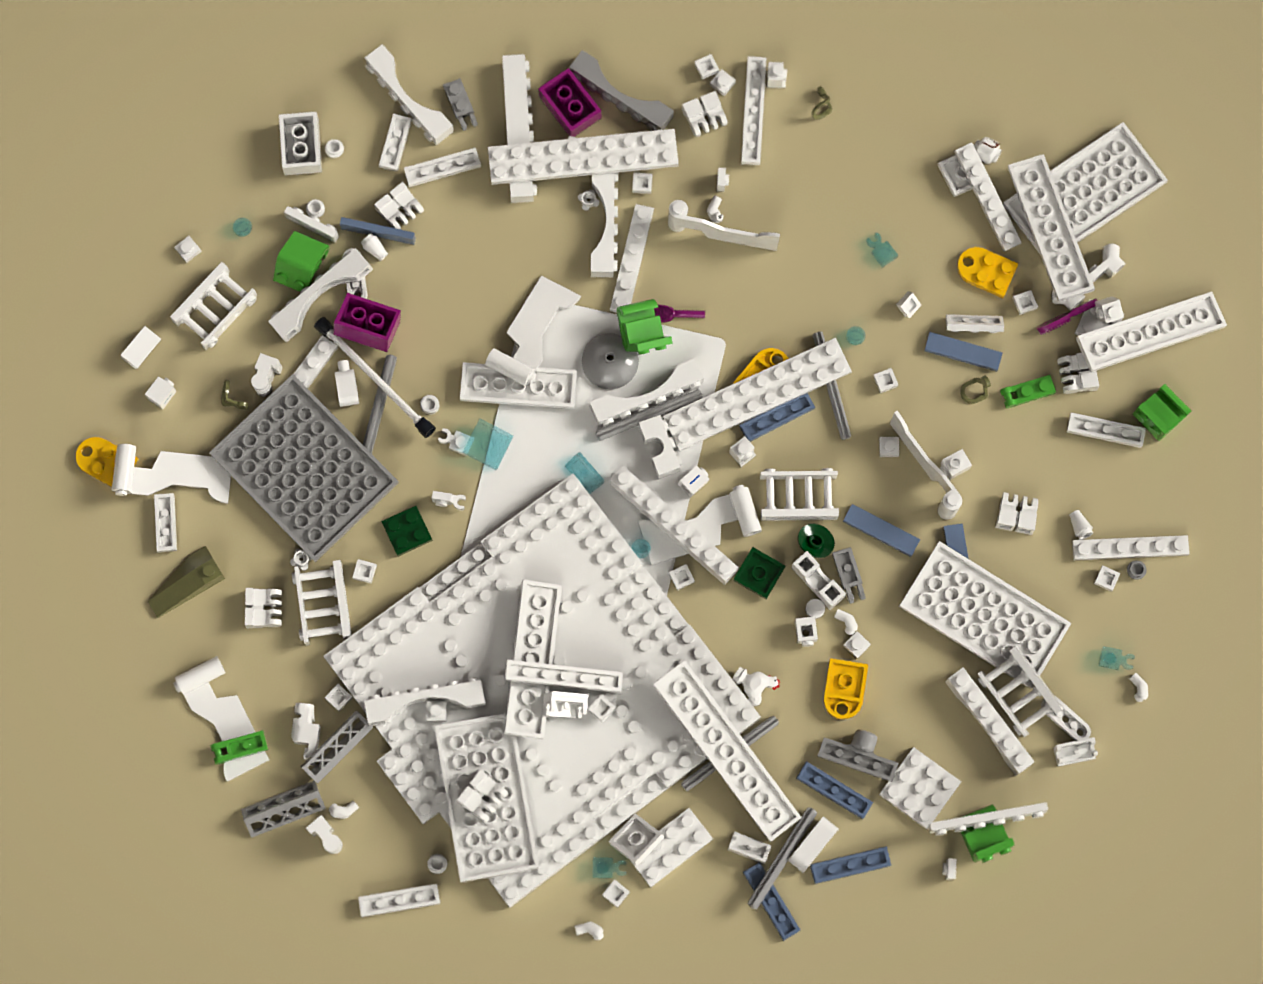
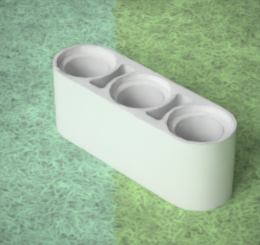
[788,816,838,873]

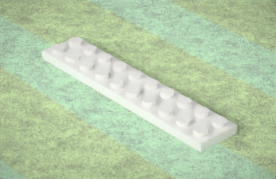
[488,129,679,185]
[663,338,852,451]
[653,660,802,842]

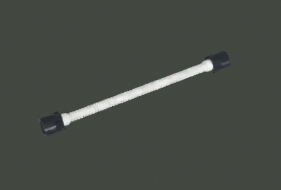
[314,317,436,438]

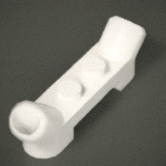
[1052,244,1126,311]

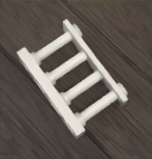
[170,262,257,350]
[760,468,839,521]
[292,560,352,646]
[978,646,1064,737]

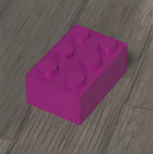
[538,68,601,137]
[334,293,401,352]

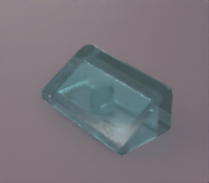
[565,452,604,494]

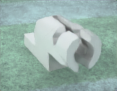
[291,703,321,766]

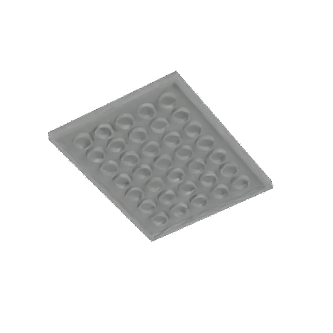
[209,374,399,562]

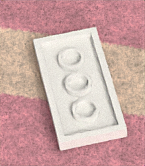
[631,808,713,887]

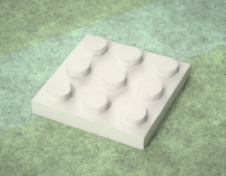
[879,747,961,830]

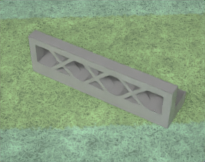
[301,710,373,784]
[241,781,326,837]

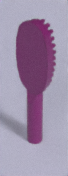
[1036,298,1097,335]
[654,304,705,323]

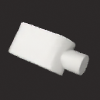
[335,360,359,407]

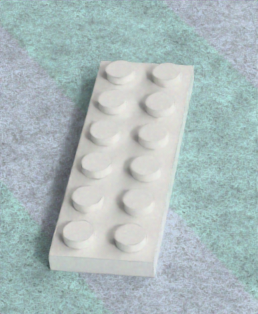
[460,362,577,409]

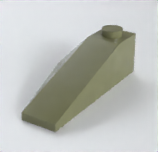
[148,546,225,618]

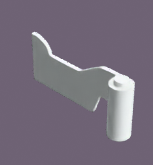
[668,200,780,251]
[485,276,581,386]
[890,411,962,520]
[112,444,231,504]
[638,485,762,565]
[173,656,269,782]

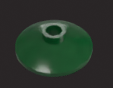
[798,523,835,558]

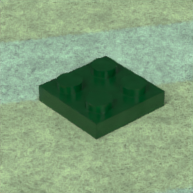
[381,506,433,557]
[733,547,786,600]

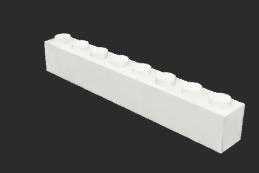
[503,54,537,203]
[610,466,738,585]

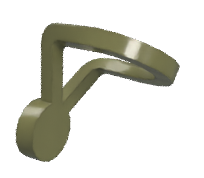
[811,86,832,120]
[960,376,991,404]
[221,380,248,410]

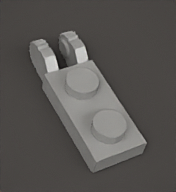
[443,79,478,131]
[832,547,865,604]

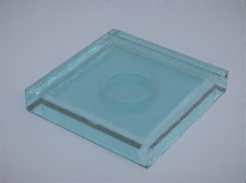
[462,418,513,470]

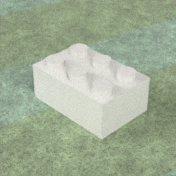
[279,112,322,175]

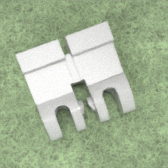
[681,91,728,137]
[374,182,424,229]
[251,353,283,397]
[1057,353,1099,394]
[995,492,1038,535]
[245,588,282,628]
[457,770,509,822]
[306,815,343,854]

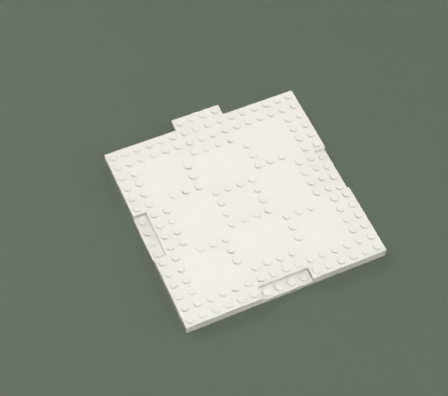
[324,473,761,908]

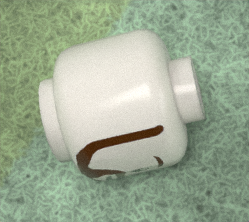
[974,137,1002,165]

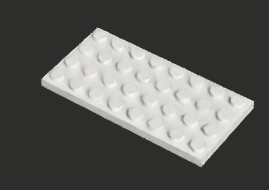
[1003,122,1168,254]
[899,541,1071,689]
[434,713,539,883]

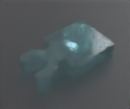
[866,232,898,268]
[1099,646,1135,670]
[593,858,627,878]

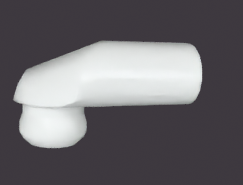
[707,196,723,223]
[834,609,858,635]
[1129,673,1148,702]
[329,801,359,819]
[575,922,603,940]

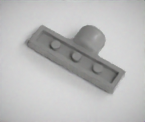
[818,729,899,782]

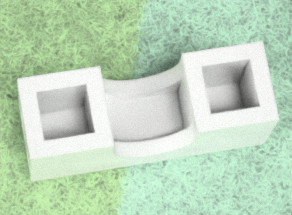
[639,415,682,479]
[791,551,846,610]

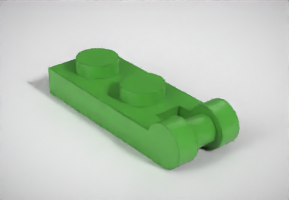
[1000,375,1056,408]
[210,730,268,765]

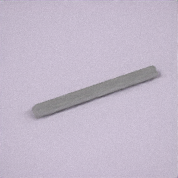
[813,332,851,440]
[363,355,397,454]
[596,389,703,441]
[681,716,779,791]
[747,807,817,910]

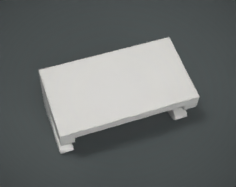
[121,326,161,369]
[544,692,588,718]
[1053,737,1098,767]
[728,831,771,864]

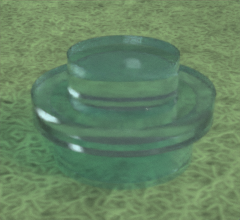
[233,218,252,237]
[846,326,866,345]
[631,539,651,558]

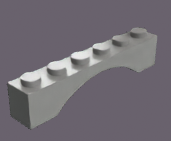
[569,50,674,131]

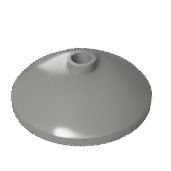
[582,333,639,389]

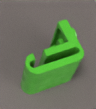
[273,231,330,292]
[617,299,673,355]
[1132,384,1192,441]
[961,804,1015,863]

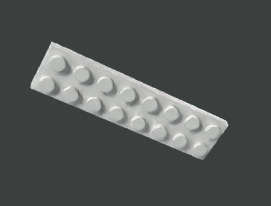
[1008,154,1095,302]
[1076,292,1227,373]
[504,580,562,740]

